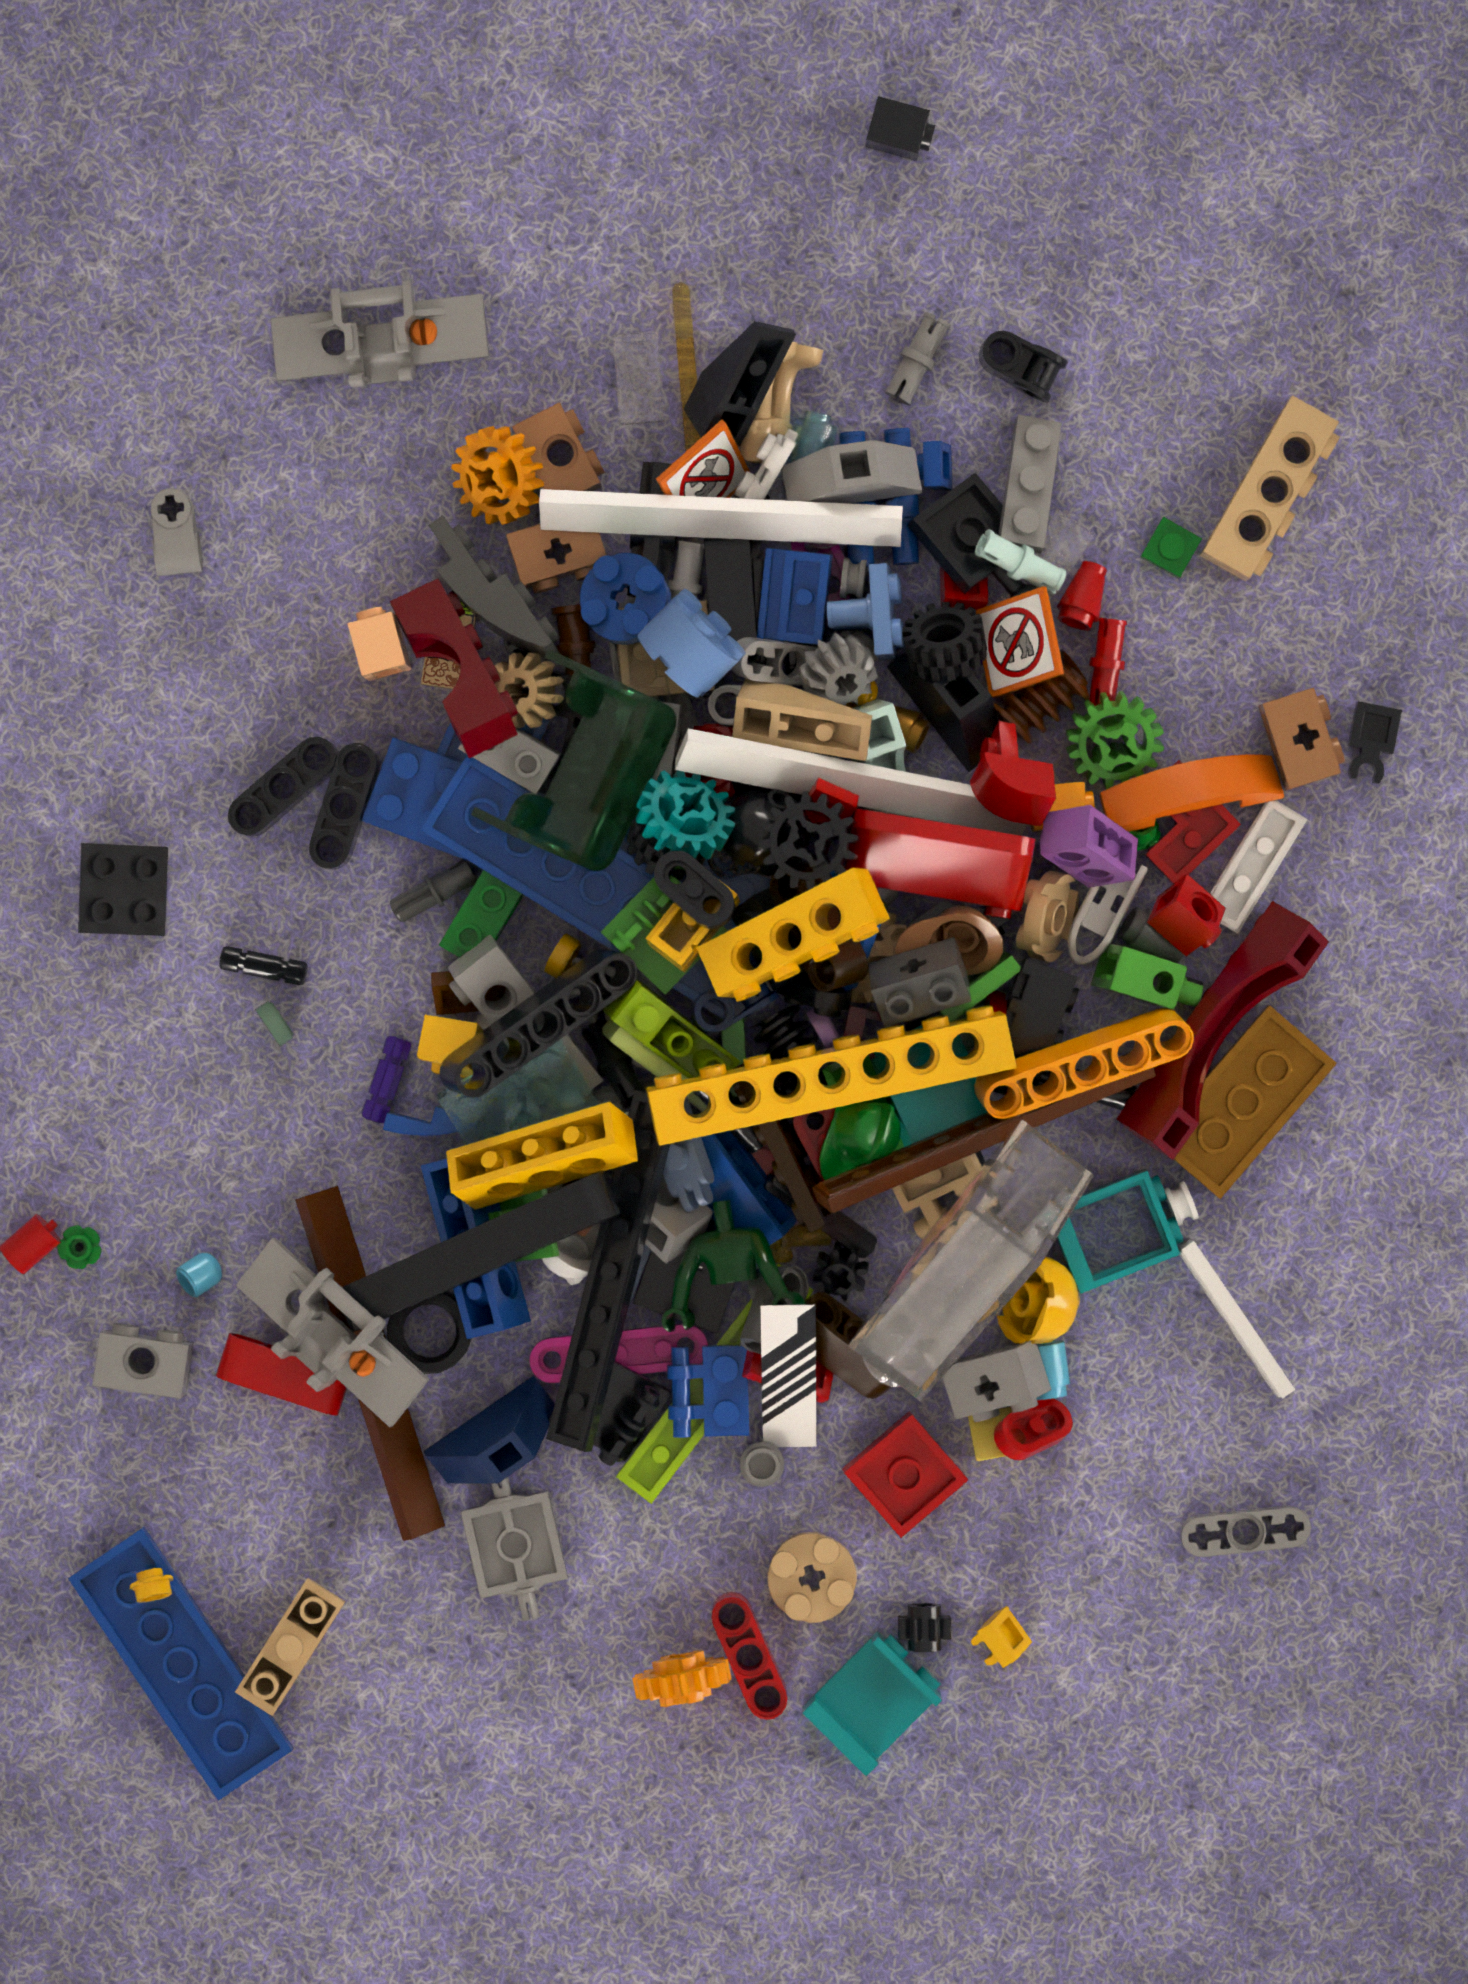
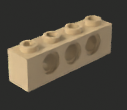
[1199,395,1340,582]

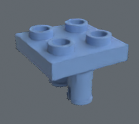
[827,563,905,660]

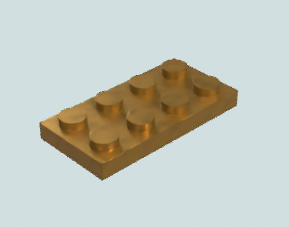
[1174,1005,1337,1199]

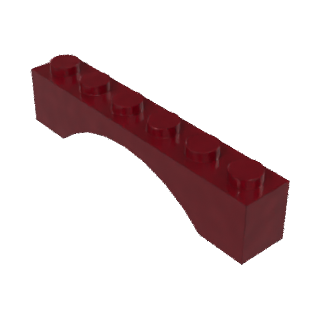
[1116,901,1329,1160]

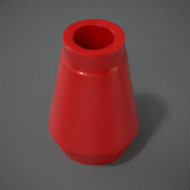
[1057,561,1107,631]

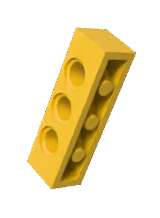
[696,868,890,1002]
[446,1101,638,1210]

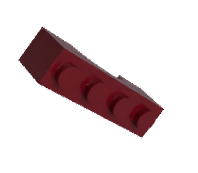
[389,578,519,758]

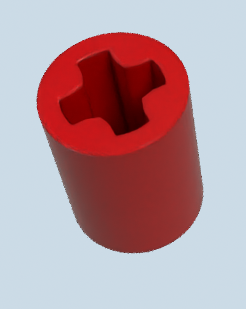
[0,1214,61,1275]

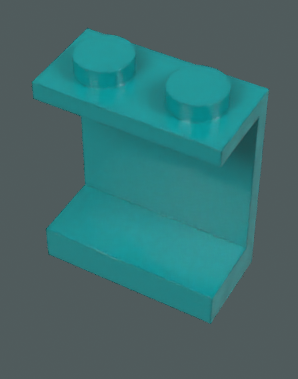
[802,1631,942,1776]

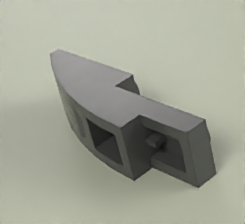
[428,515,562,661]

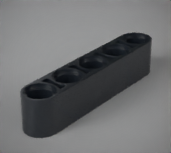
[440,949,637,1097]

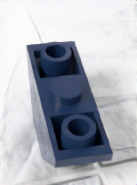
[423,1375,555,1484]

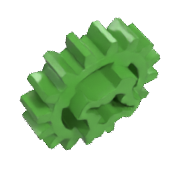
[1066,691,1164,789]

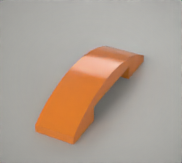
[1099,754,1284,832]

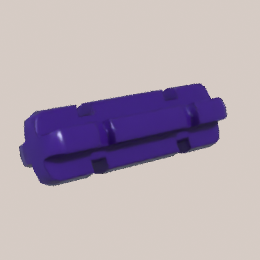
[361,1036,411,1123]

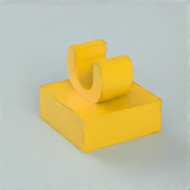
[971,1606,1032,1668]

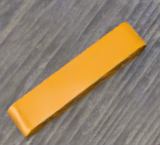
[974,1008,1194,1119]

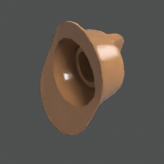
[895,905,1003,975]

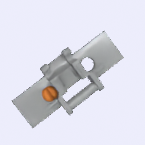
[270,279,489,388]
[236,1238,430,1427]

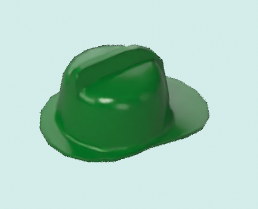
[819,1097,901,1180]

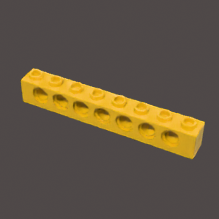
[646,1006,1017,1146]

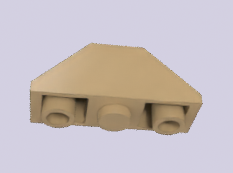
[235,1578,346,1716]

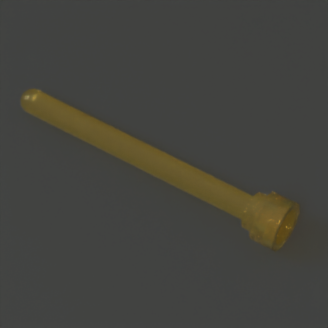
[672,282,701,452]

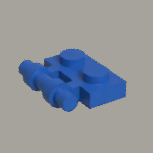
[667,1345,750,1438]

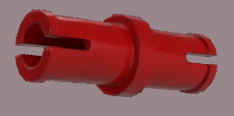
[1089,618,1127,706]

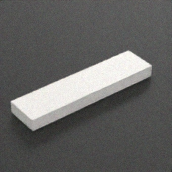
[1178,1239,1295,1399]

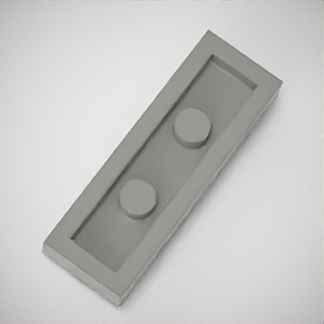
[999,414,1062,554]

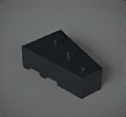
[993,959,1079,1095]

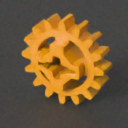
[451,426,544,525]
[632,1650,732,1707]

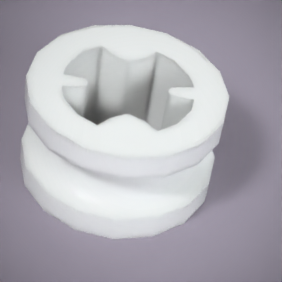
[1164,1181,1199,1226]

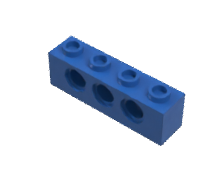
[421,1158,531,1339]

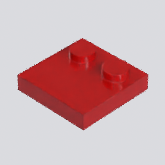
[842,1411,968,1538]

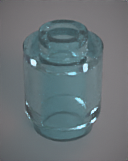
[786,411,838,463]

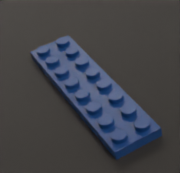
[420,756,759,1019]

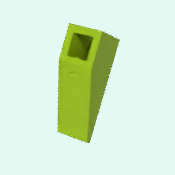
[602,979,741,1078]

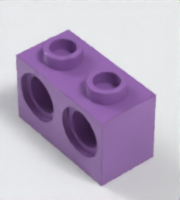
[1040,805,1138,888]

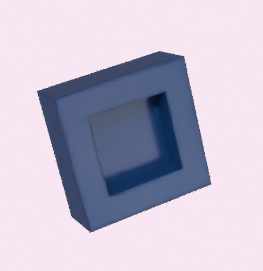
[917,441,952,491]

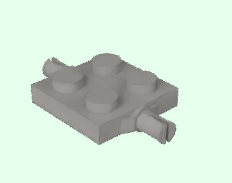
[460,1477,568,1621]

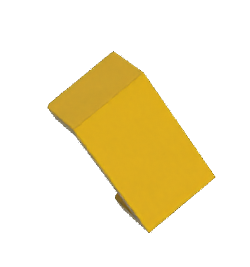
[417,1014,483,1080]

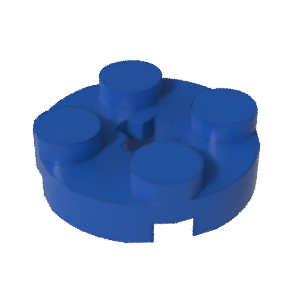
[580,553,671,645]

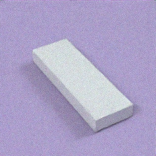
[1210,800,1308,934]

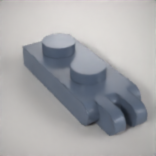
[663,1096,714,1212]

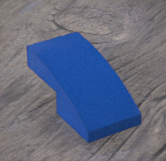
[383,1106,481,1136]

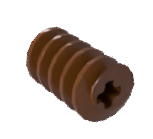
[993,649,1090,744]

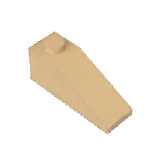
[732,678,872,761]

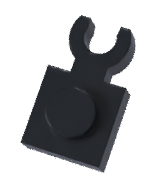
[1347,701,1402,784]

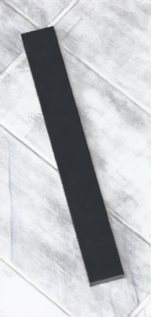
[546,1090,670,1452]

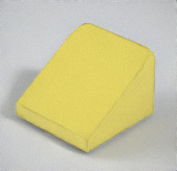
[968,1406,1012,1461]

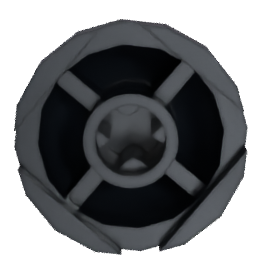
[723,787,811,876]

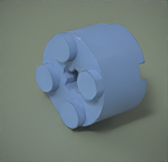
[638,588,746,697]

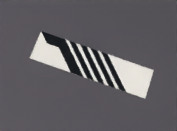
[760,1305,817,1447]

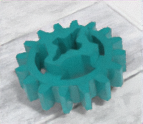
[636,770,735,860]

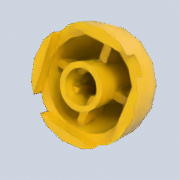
[995,1255,1080,1344]

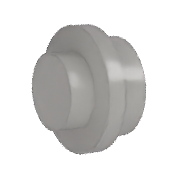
[740,1441,784,1487]

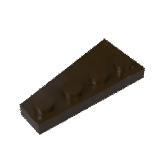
[733,1059,837,1233]

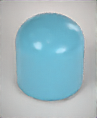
[176,1253,222,1298]

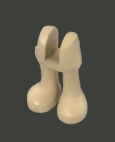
[740,342,823,464]

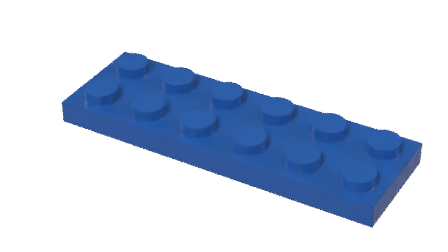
[68,1527,294,1801]

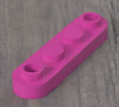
[529,1324,708,1383]

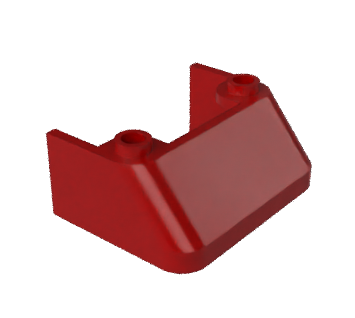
[845,809,1036,919]

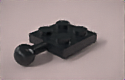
[907,473,1038,598]

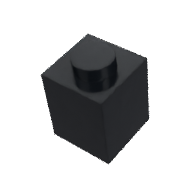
[865,96,936,161]

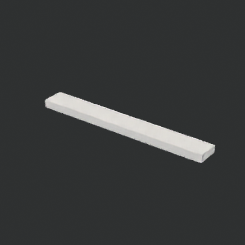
[539,489,903,547]
[675,728,1027,836]

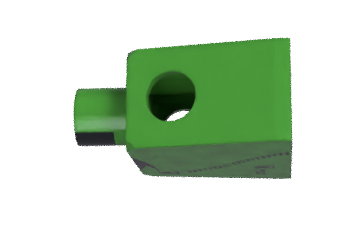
[1091,944,1204,1010]

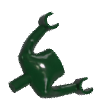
[661,1200,805,1332]

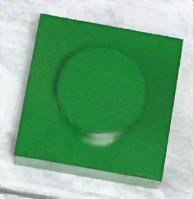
[1140,517,1202,579]

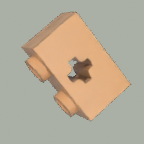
[347,607,412,681]

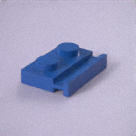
[757,548,833,645]

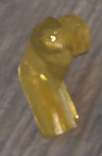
[770,1224,832,1263]

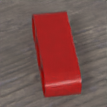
[215,1333,347,1416]
[711,1591,788,1720]

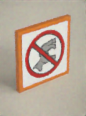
[656,420,751,498]
[976,586,1064,698]

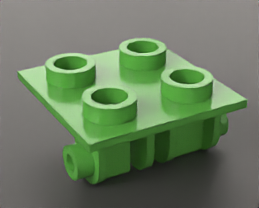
[601,875,728,995]

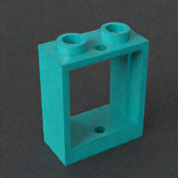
[1045,1169,1184,1294]

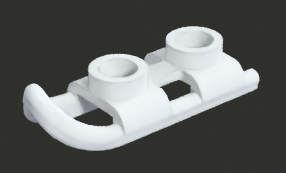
[734,429,798,500]
[1068,865,1148,965]

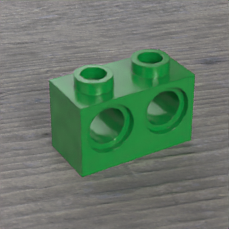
[439,870,524,958]

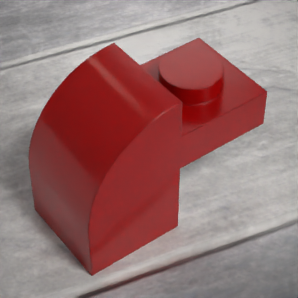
[970,721,1056,827]

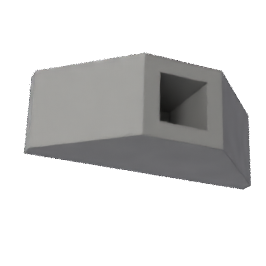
[781,440,922,504]

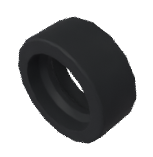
[387,1292,472,1374]

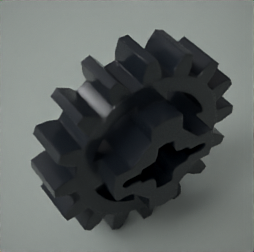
[759,791,860,890]

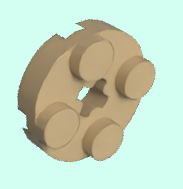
[1016,871,1079,962]
[768,1532,857,1623]

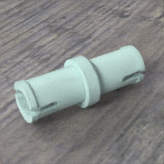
[975,529,1066,596]

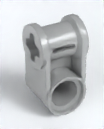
[151,488,203,576]

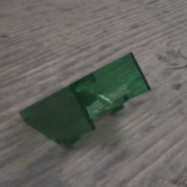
[471,649,676,871]

